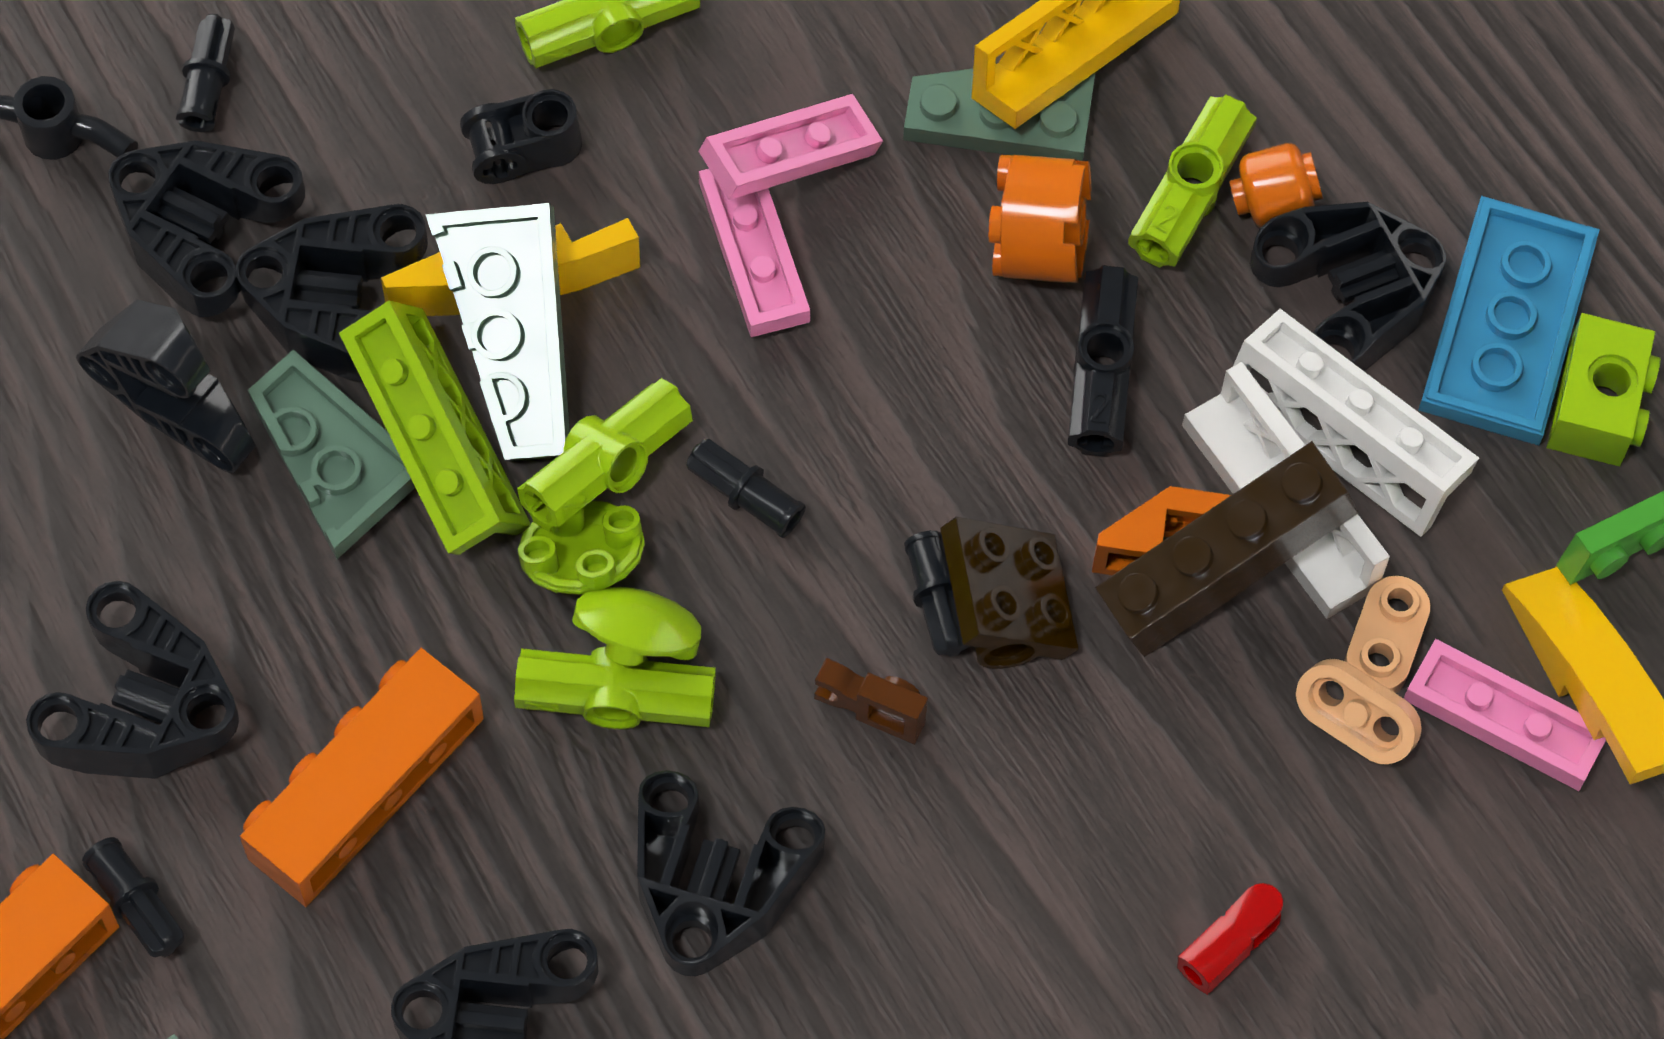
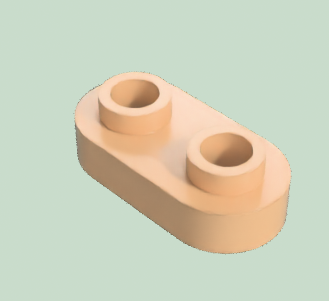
[1344,576,1430,693]
[1296,659,1422,764]

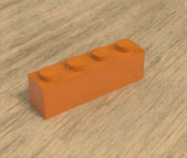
[240,648,484,907]
[0,853,119,1039]

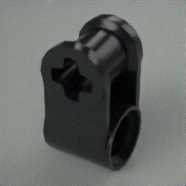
[460,89,582,184]

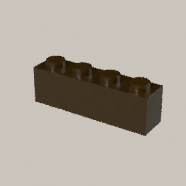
[1095,441,1359,657]

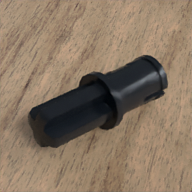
[176,14,235,132]
[686,439,806,538]
[904,530,969,657]
[82,837,185,958]

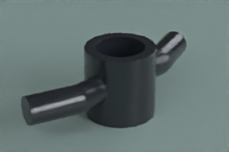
[0,76,138,160]

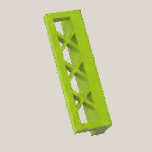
[339,300,531,555]

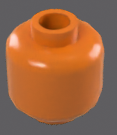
[1229,143,1323,228]

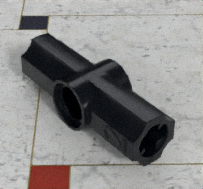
[1068,265,1138,457]

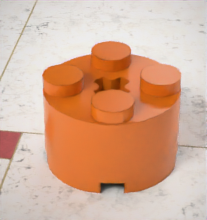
[988,155,1091,283]

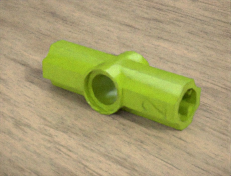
[515,0,700,68]
[1128,94,1257,268]
[517,378,693,532]
[514,647,716,729]

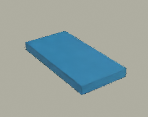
[1418,196,1600,446]

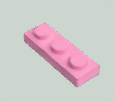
[698,94,883,200]
[699,169,810,338]
[1403,638,1606,791]

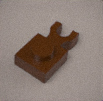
[814,658,928,745]

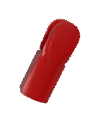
[1177,883,1283,995]

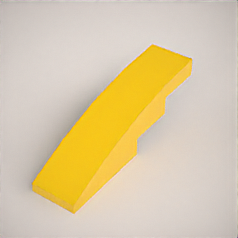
[381,218,641,316]
[1502,567,1664,785]

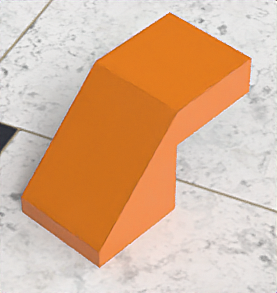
[1092,486,1231,575]

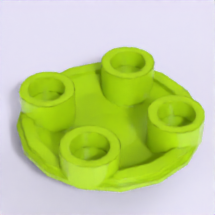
[518,501,645,595]
[572,587,701,666]

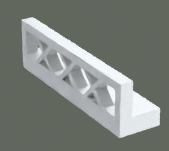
[1233,309,1479,537]
[1182,362,1390,619]

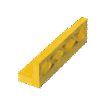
[972,0,1180,129]

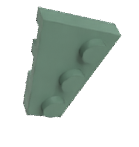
[903,68,1095,161]
[248,350,415,559]

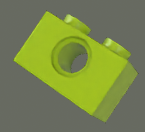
[1546,313,1661,467]

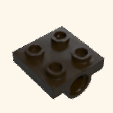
[940,517,1079,669]

